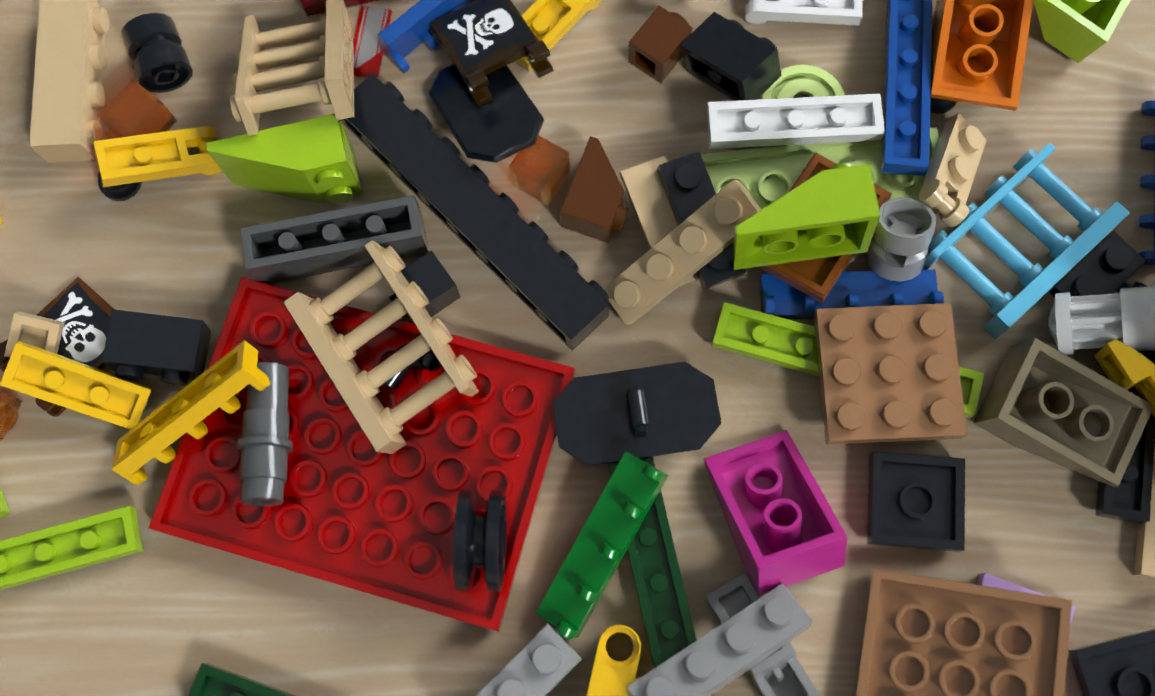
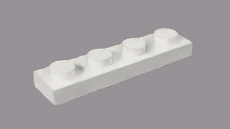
[707,94,885,149]

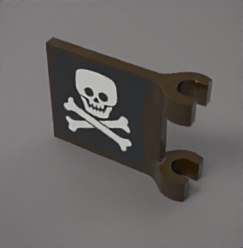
[429,0,553,107]

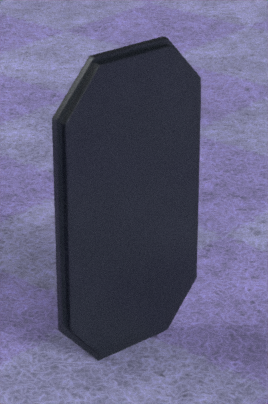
[429,64,544,163]
[553,362,721,466]

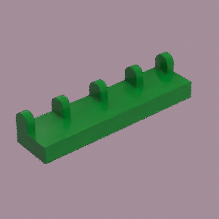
[535,451,668,639]

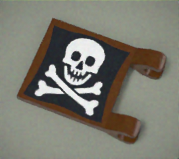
[0,277,114,417]

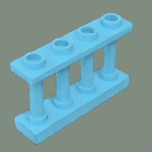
[923,143,1130,339]

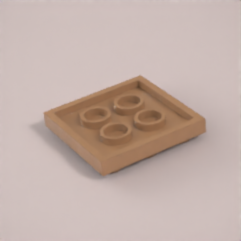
[813,303,967,444]

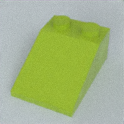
[206,113,363,204]
[732,163,880,270]

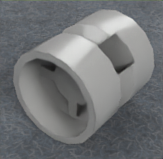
[867,198,936,282]

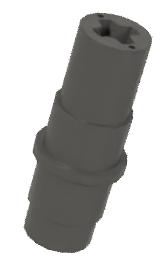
[236,362,293,506]

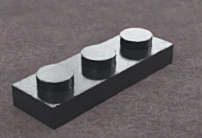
[657,152,747,290]

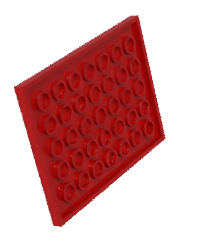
[148,277,575,632]

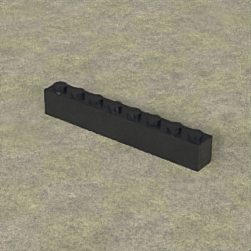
[341,73,610,351]

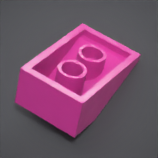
[704,430,847,596]

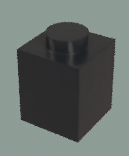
[388,250,461,319]

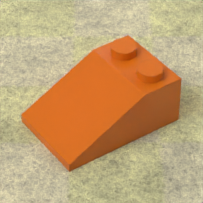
[931,0,1033,111]

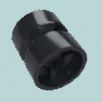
[121,13,193,93]

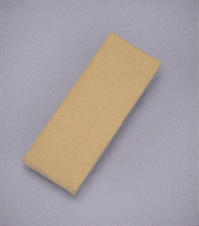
[619,156,699,288]

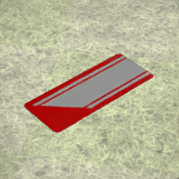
[353,6,392,78]

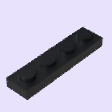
[1095,350,1155,524]

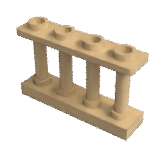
[230,0,354,136]
[284,240,479,454]

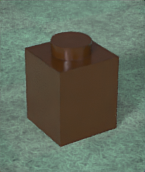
[628,6,693,84]

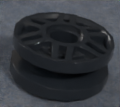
[453,489,507,592]

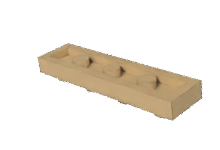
[603,179,761,325]

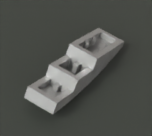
[705,573,821,696]

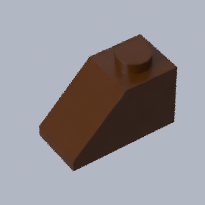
[560,136,629,243]

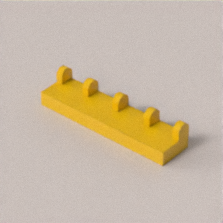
[111,340,270,485]

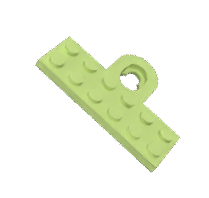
[701,65,940,214]

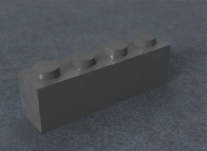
[240,195,429,284]

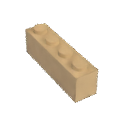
[29,0,110,163]

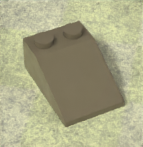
[973,338,1154,487]

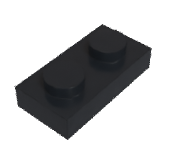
[1049,231,1146,297]

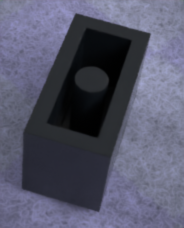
[680,12,782,101]
[102,309,211,386]

